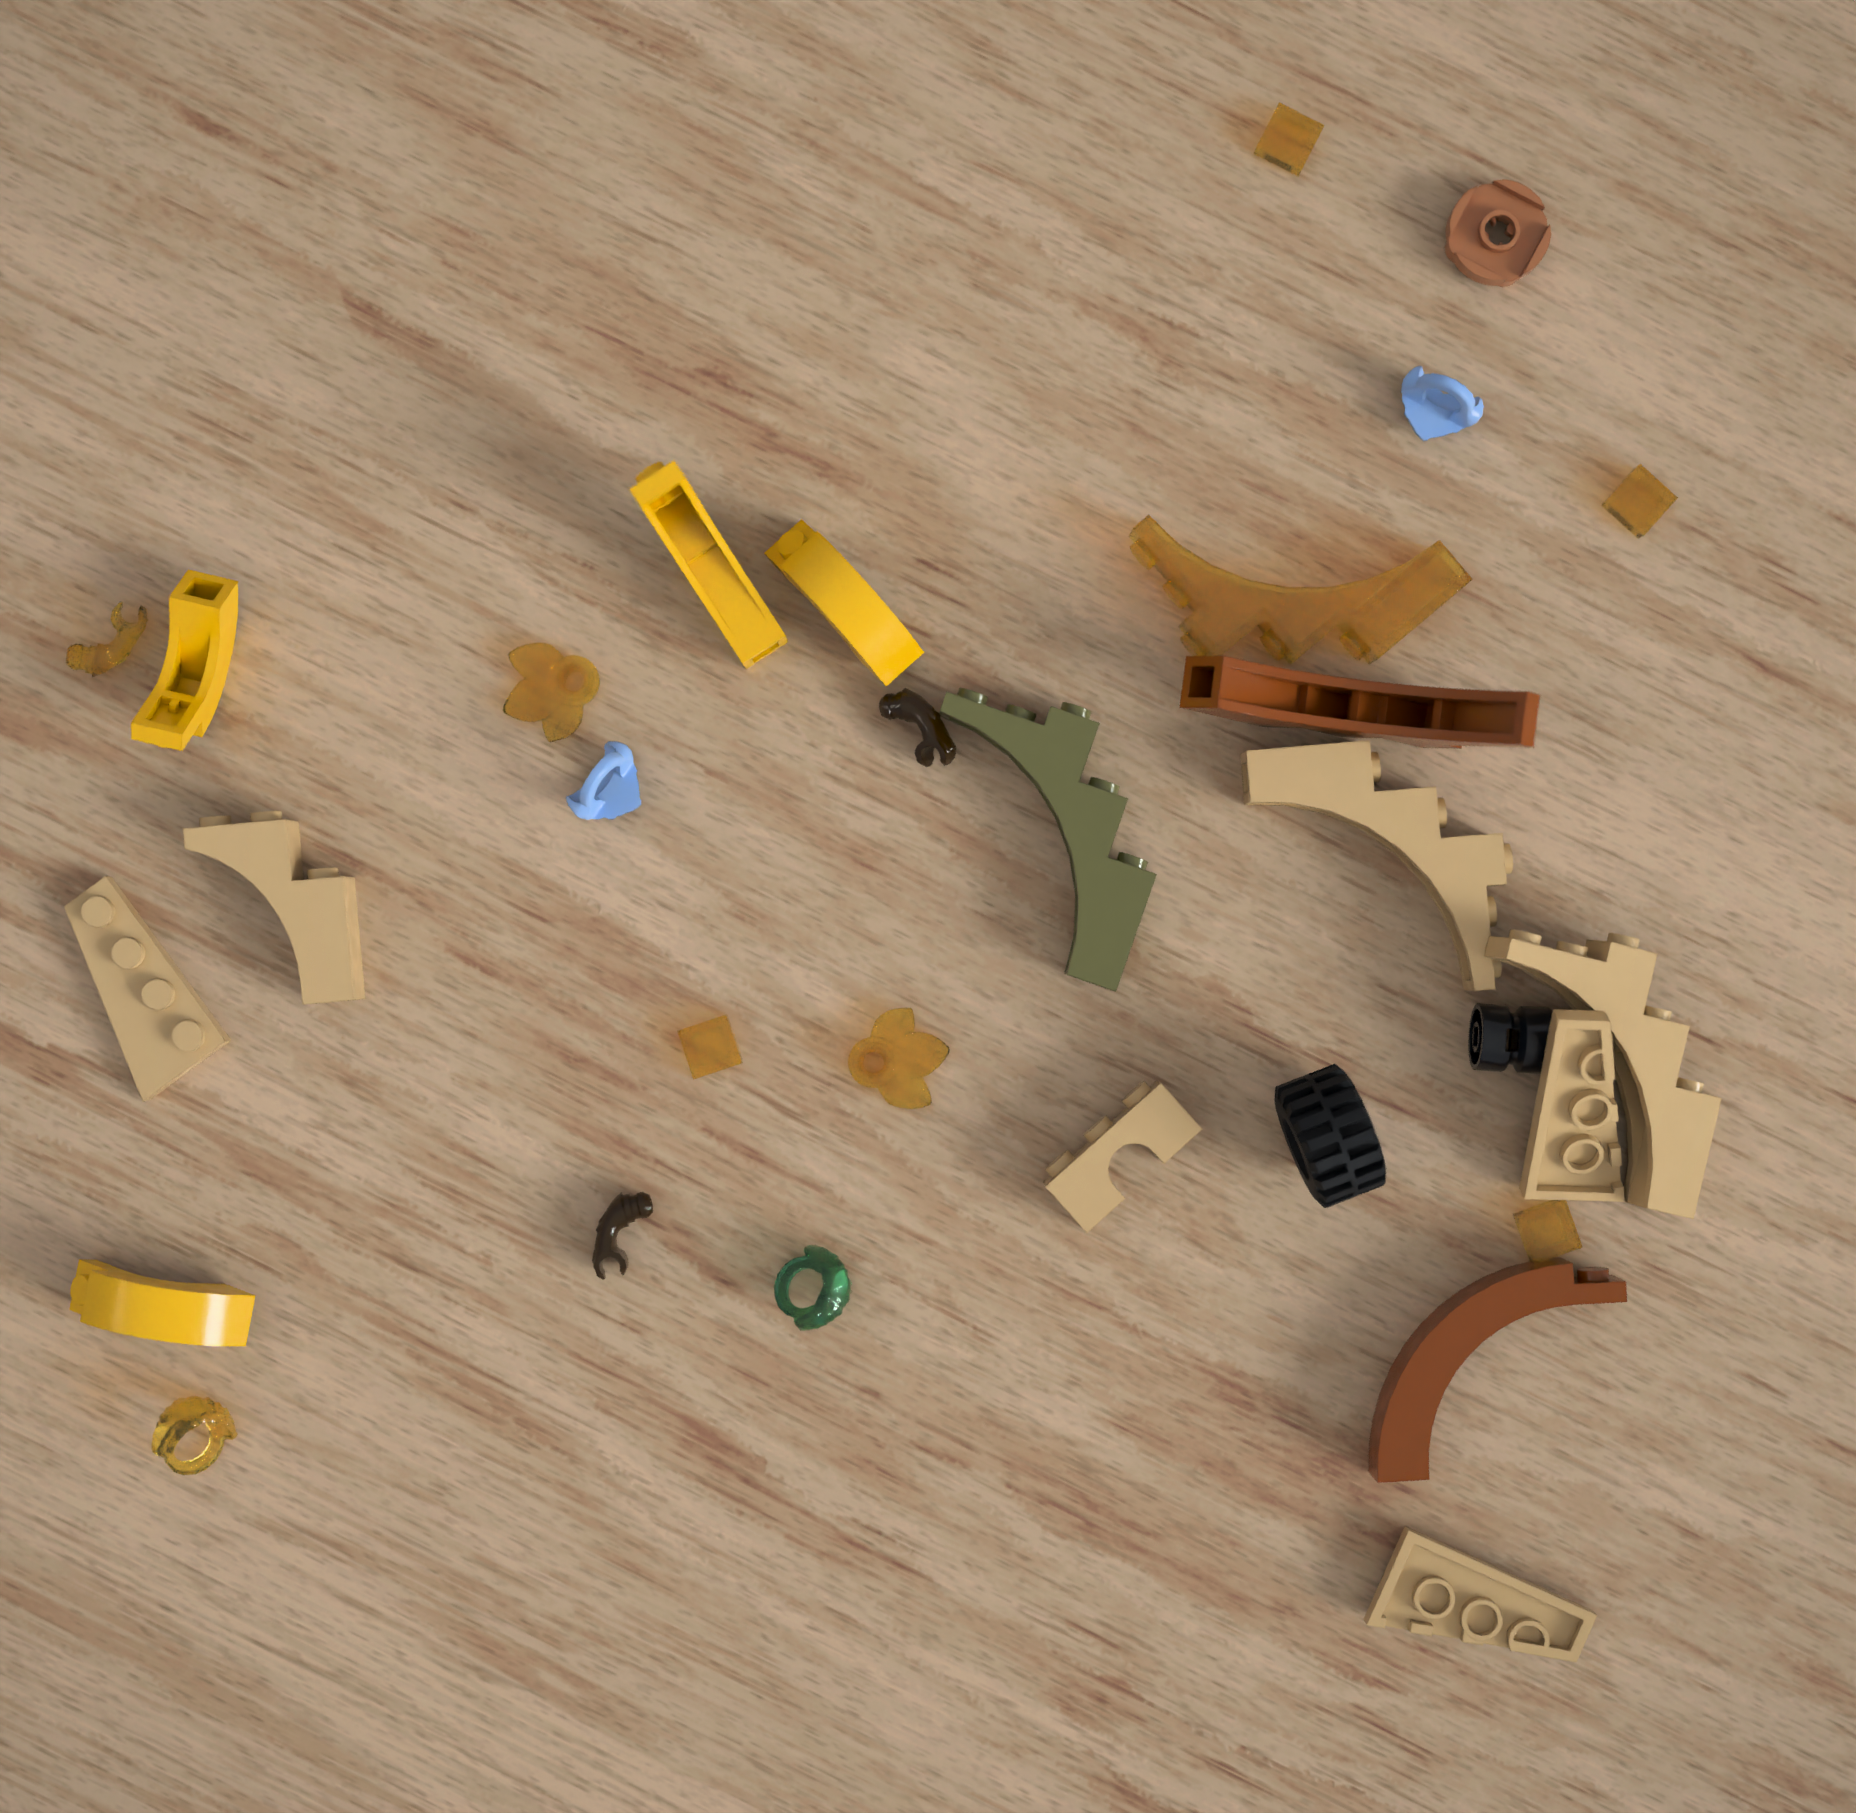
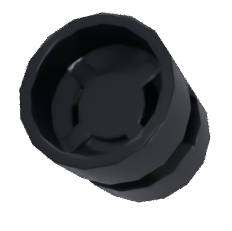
[1468,1003,1552,1074]

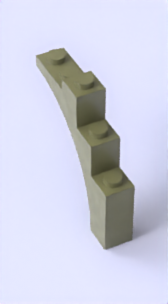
[939,688,1157,991]

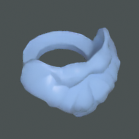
[1401,366,1484,441]
[566,741,641,820]

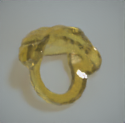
[152,1396,238,1475]

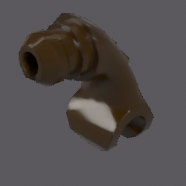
[879,688,956,767]
[592,1192,654,1280]

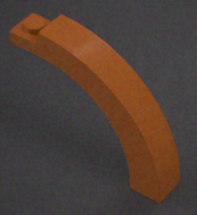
[1368,1257,1627,1483]

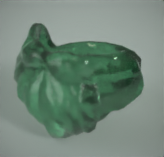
[774,1245,852,1331]

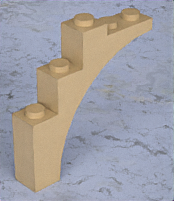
[1240,740,1513,991]
[1484,929,1722,1219]

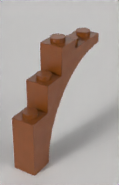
[1179,655,1540,749]

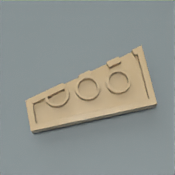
[64,876,231,1102]
[1519,1009,1625,1202]
[1363,1526,1597,1663]

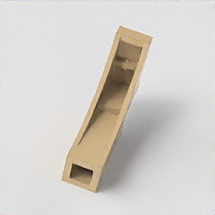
[183,811,365,1005]

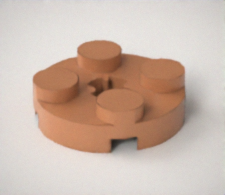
[1445,179,1551,287]

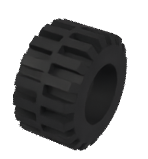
[1274,1064,1386,1208]

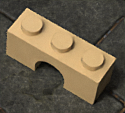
[1043,1080,1203,1233]

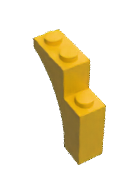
[629,460,788,669]

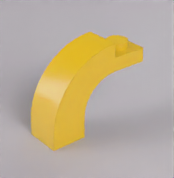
[764,519,924,687]
[131,569,238,751]
[69,1259,256,1346]

